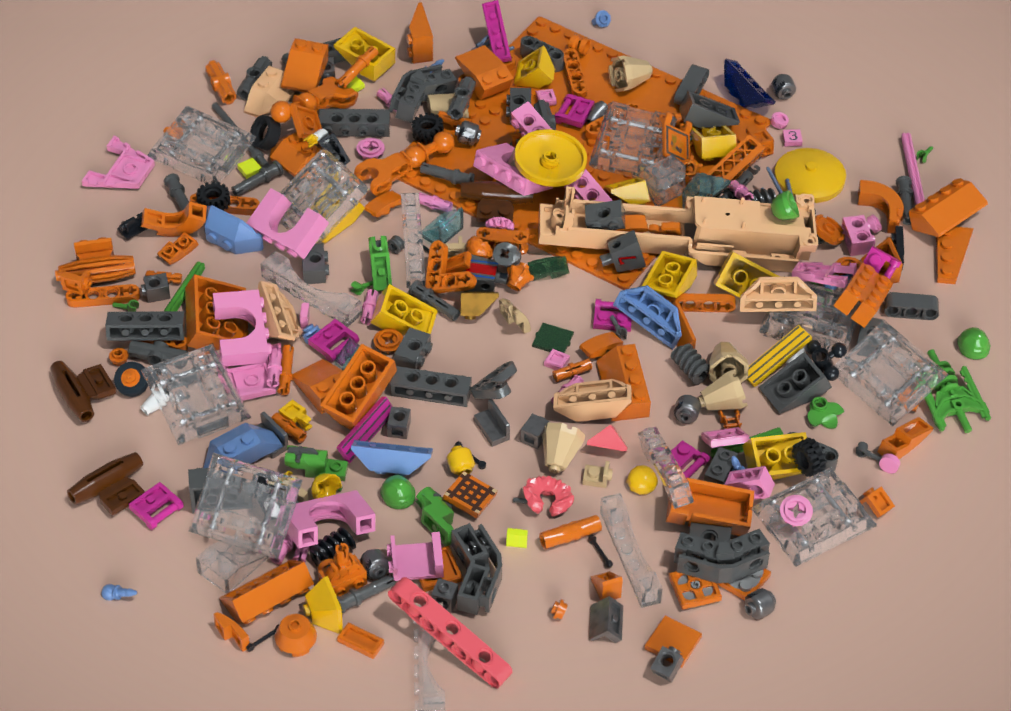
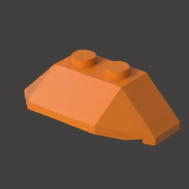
[270,132,333,182]

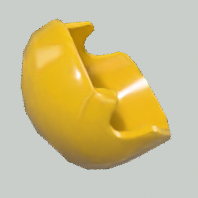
[626,465,658,495]
[311,473,342,499]

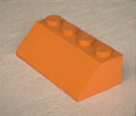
[908,178,988,237]
[320,344,397,430]
[596,344,651,422]
[219,560,314,624]

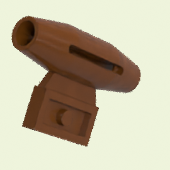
[460,181,533,223]
[50,361,116,422]
[67,452,145,516]

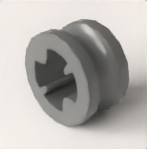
[387,235,405,254]

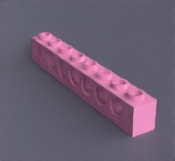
[511,101,613,202]

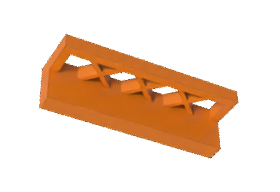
[704,134,765,195]

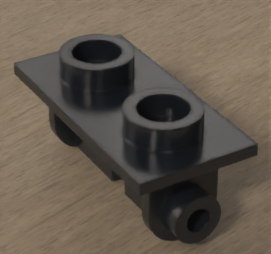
[117,212,148,240]

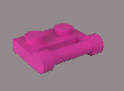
[554,94,595,128]
[863,245,902,280]
[593,299,632,332]
[308,319,360,363]
[657,440,710,479]
[129,482,184,530]

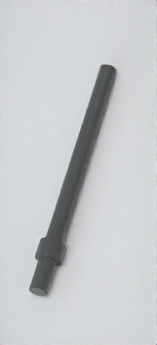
[212,102,269,168]

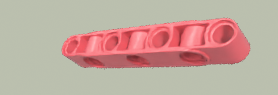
[388,577,513,688]

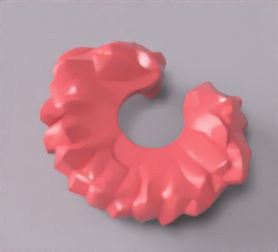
[523,476,574,517]

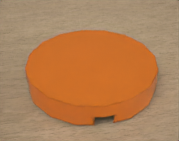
[815,214,845,245]

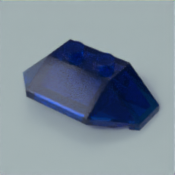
[724,59,776,108]

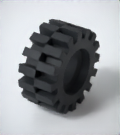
[411,113,444,144]
[196,181,230,211]
[792,438,827,477]

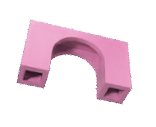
[473,143,554,196]
[247,188,329,259]
[213,289,272,367]
[280,490,375,548]

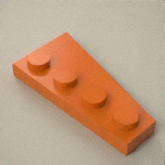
[936,227,974,284]

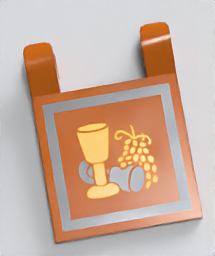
[659,111,692,162]

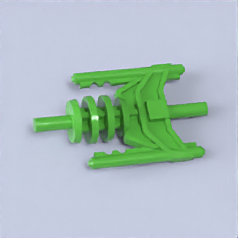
[916,349,991,433]

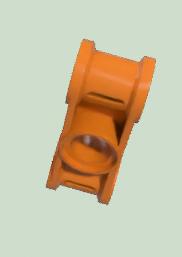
[476,227,529,255]

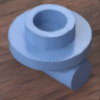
[592,10,611,27]
[302,324,321,345]

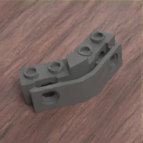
[389,64,457,123]
[451,523,502,615]
[674,529,770,583]

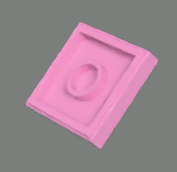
[701,427,750,448]

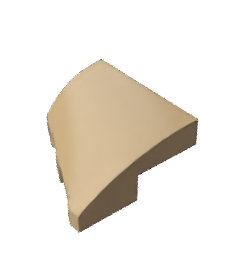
[427,93,469,118]
[499,298,531,334]

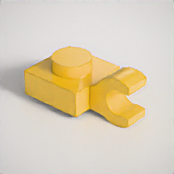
[278,399,312,431]

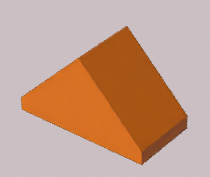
[591,571,623,600]

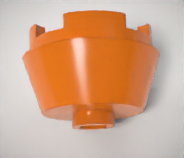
[275,614,317,657]

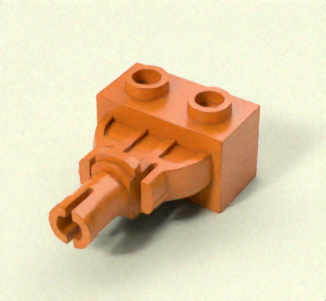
[318,543,367,597]

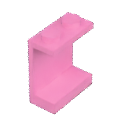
[387,532,444,581]

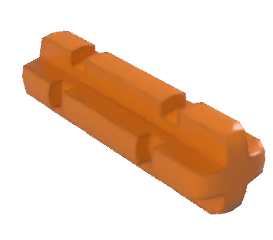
[145,270,182,284]

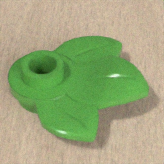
[807,397,844,429]

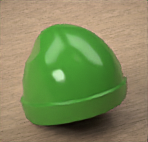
[771,190,799,220]
[957,327,991,359]
[380,475,416,509]

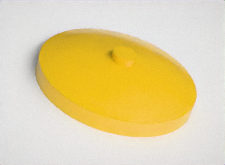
[514,129,587,187]
[774,148,846,203]

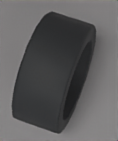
[249,115,281,151]

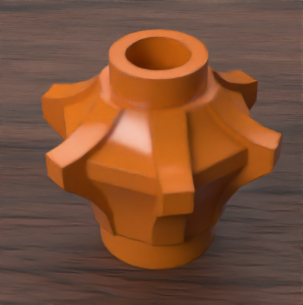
[676,155,703,183]
[507,262,534,291]

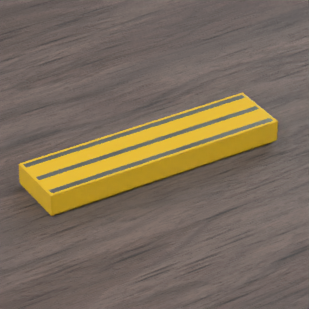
[746,325,812,387]

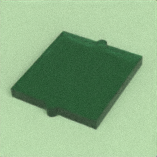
[532,323,574,353]

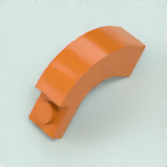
[858,180,904,233]
[141,201,207,237]

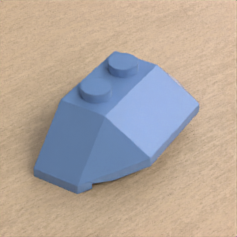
[204,205,264,254]
[613,285,682,350]
[203,423,283,473]
[351,440,433,476]

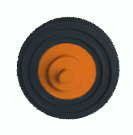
[114,362,150,397]

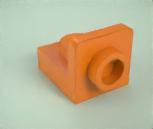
[749,129,774,157]
[60,270,92,295]
[859,486,895,518]

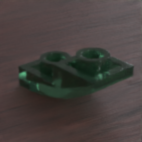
[527,256,570,281]

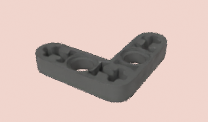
[470,361,517,399]

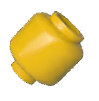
[446,445,475,476]

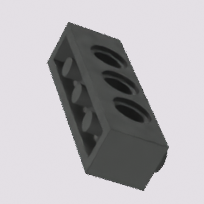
[319,109,390,137]
[105,311,186,341]
[391,366,472,407]

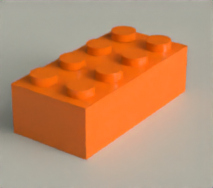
[833,262,893,328]
[666,475,754,536]

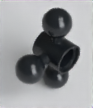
[806,340,847,381]

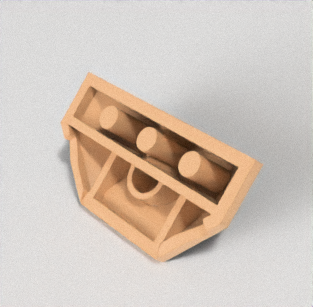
[244,66,296,117]
[740,277,817,312]
[257,281,302,341]
[553,379,632,422]

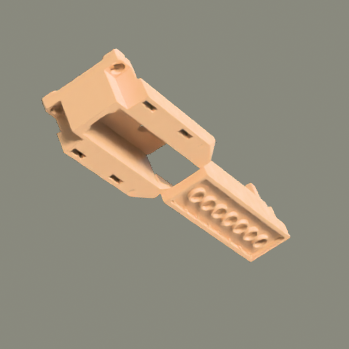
[538,186,818,272]

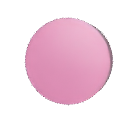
[770,112,789,129]
[866,214,882,233]
[879,454,900,473]

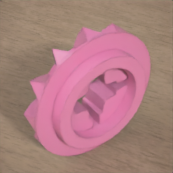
[357,138,385,159]
[485,217,515,230]
[780,495,813,527]

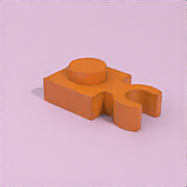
[649,222,682,236]

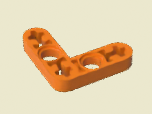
[425,240,477,294]

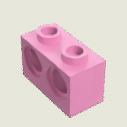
[841,215,875,256]
[724,466,775,500]

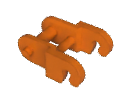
[718,409,742,429]

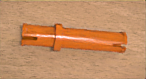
[337,46,379,88]
[277,345,294,395]

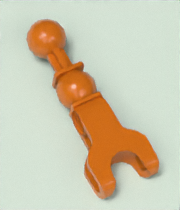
[270,76,358,123]
[354,131,455,196]

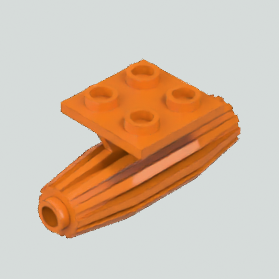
[55,237,136,285]

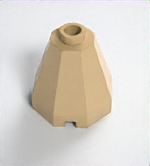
[608,56,653,92]
[709,342,749,383]
[698,369,748,410]
[542,422,585,473]

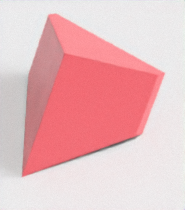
[587,425,628,451]

